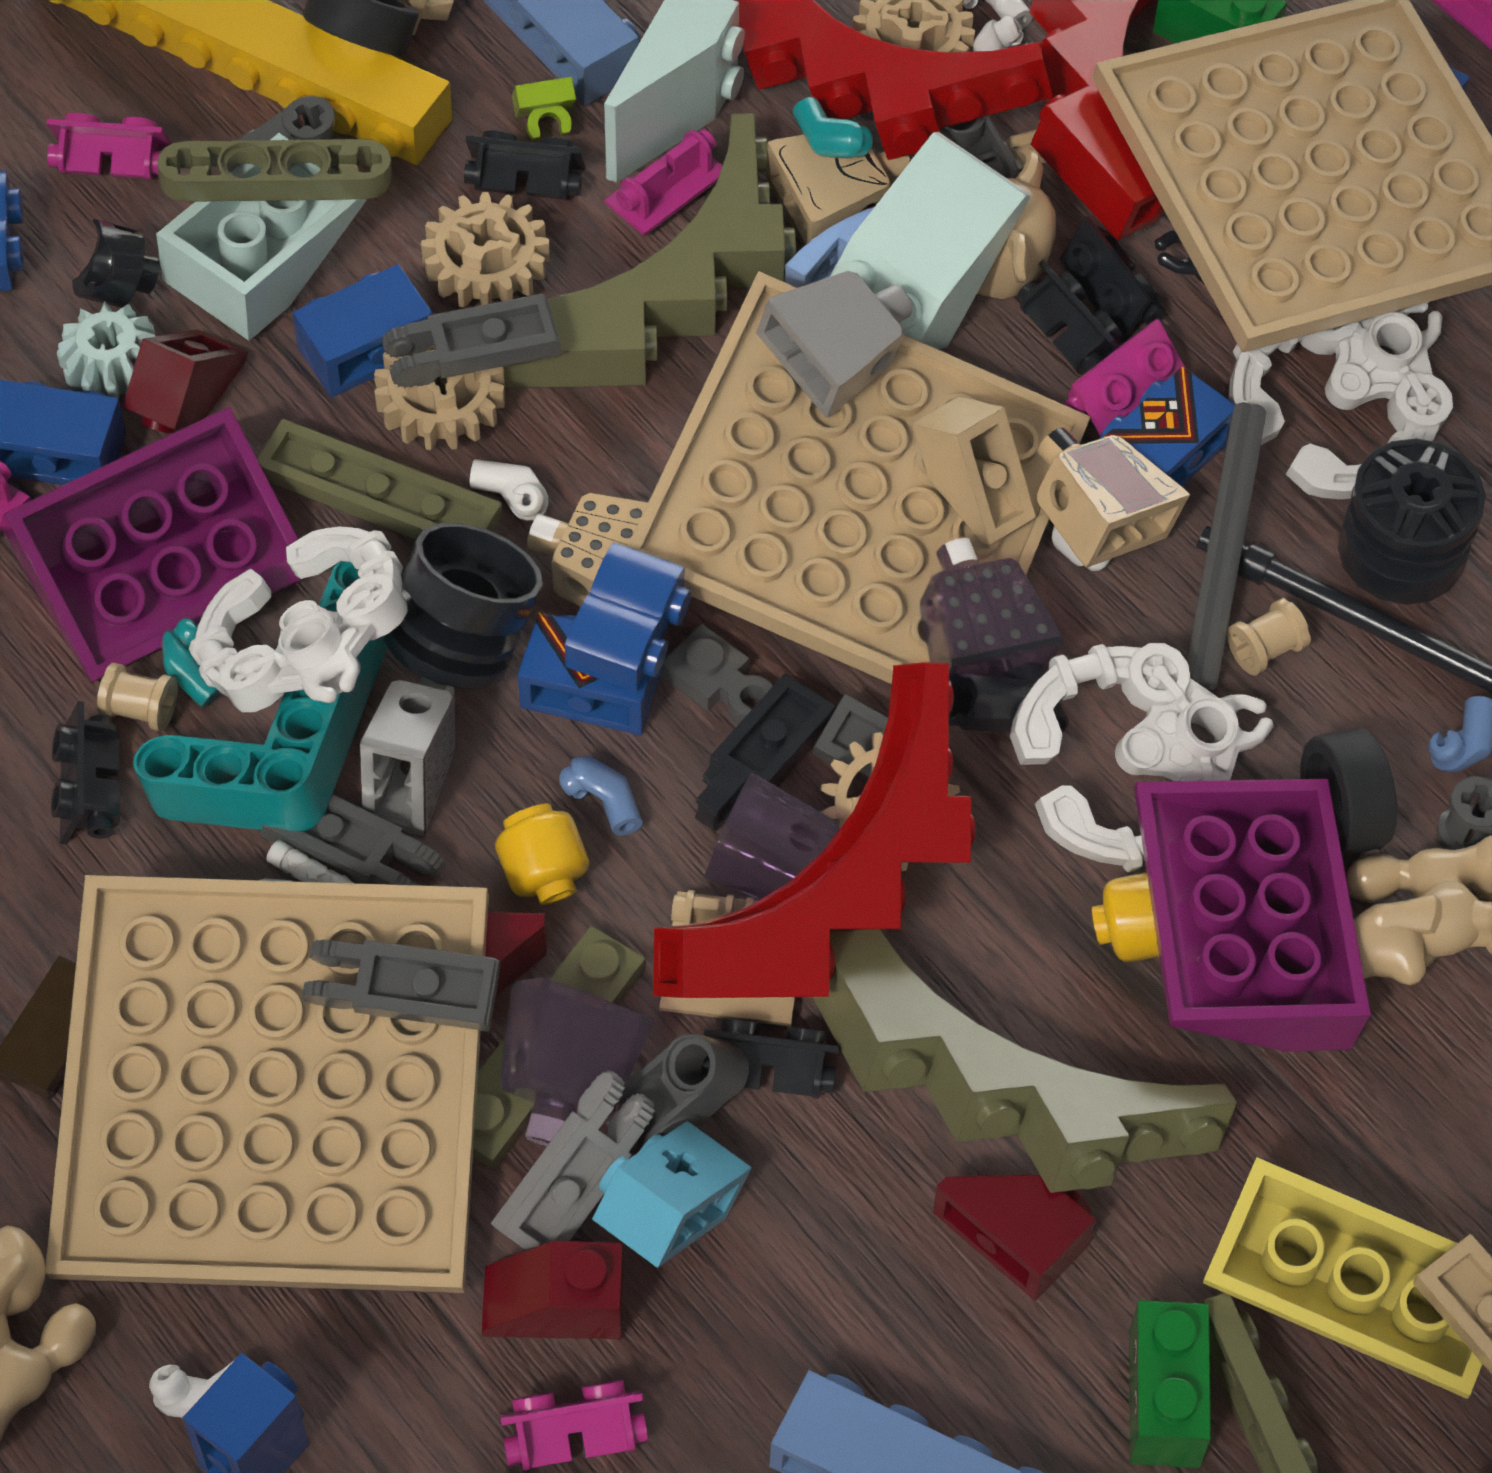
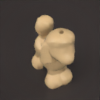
[1345,835,1492,986]
[0,1225,96,1442]

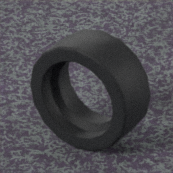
[303,0,419,56]
[1300,728,1397,856]

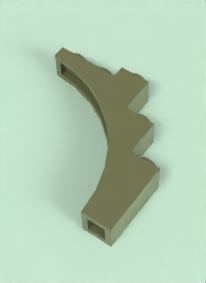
[503,113,796,388]
[812,929,1237,1193]

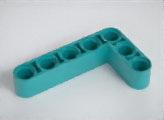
[133,561,387,832]

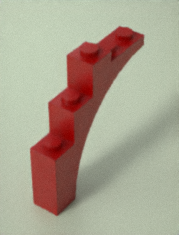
[735,0,1053,160]
[1029,0,1164,241]
[653,662,976,998]

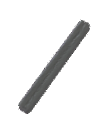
[1187,402,1266,691]

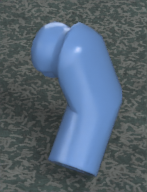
[1428,696,1492,773]
[559,756,643,836]

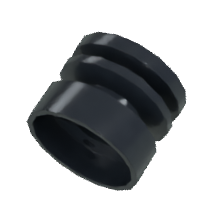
[1338,438,1486,605]
[383,523,543,689]

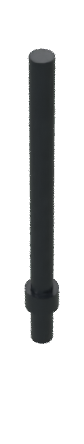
[1196,526,1492,693]

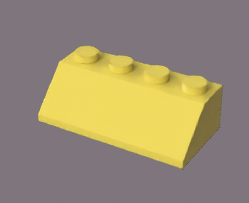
[1203,1157,1482,1399]

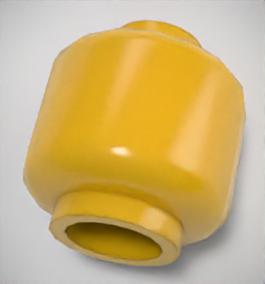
[495,803,590,905]
[1092,872,1159,962]

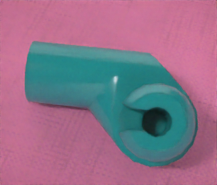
[792,97,873,159]
[162,618,221,708]

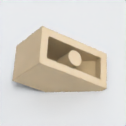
[912,396,1036,545]

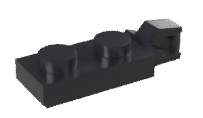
[695,673,837,832]

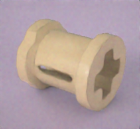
[1226,598,1311,676]
[97,662,178,731]

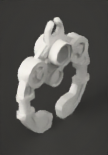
[1228,302,1453,500]
[189,527,408,712]
[1010,643,1274,873]

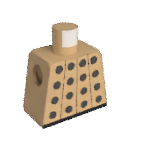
[527,493,648,607]

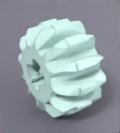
[57,301,156,398]

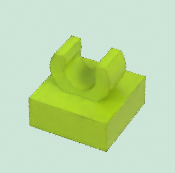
[512,77,576,142]

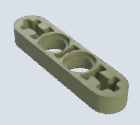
[157,139,392,202]

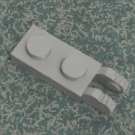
[491,1070,655,1250]

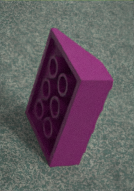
[0,407,304,683]
[1134,779,1371,1051]

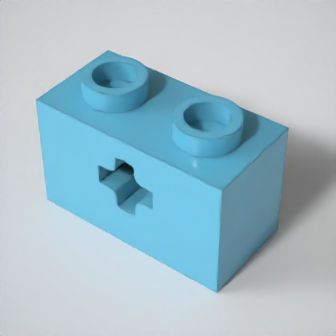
[592,1121,752,1268]

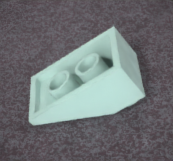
[604,0,745,183]
[830,132,1031,349]
[156,133,367,341]

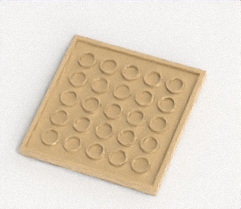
[1092,0,1492,353]
[627,271,1091,684]
[45,875,489,1293]

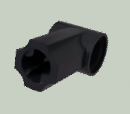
[949,663,1069,733]

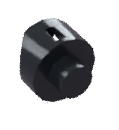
[72,219,160,308]

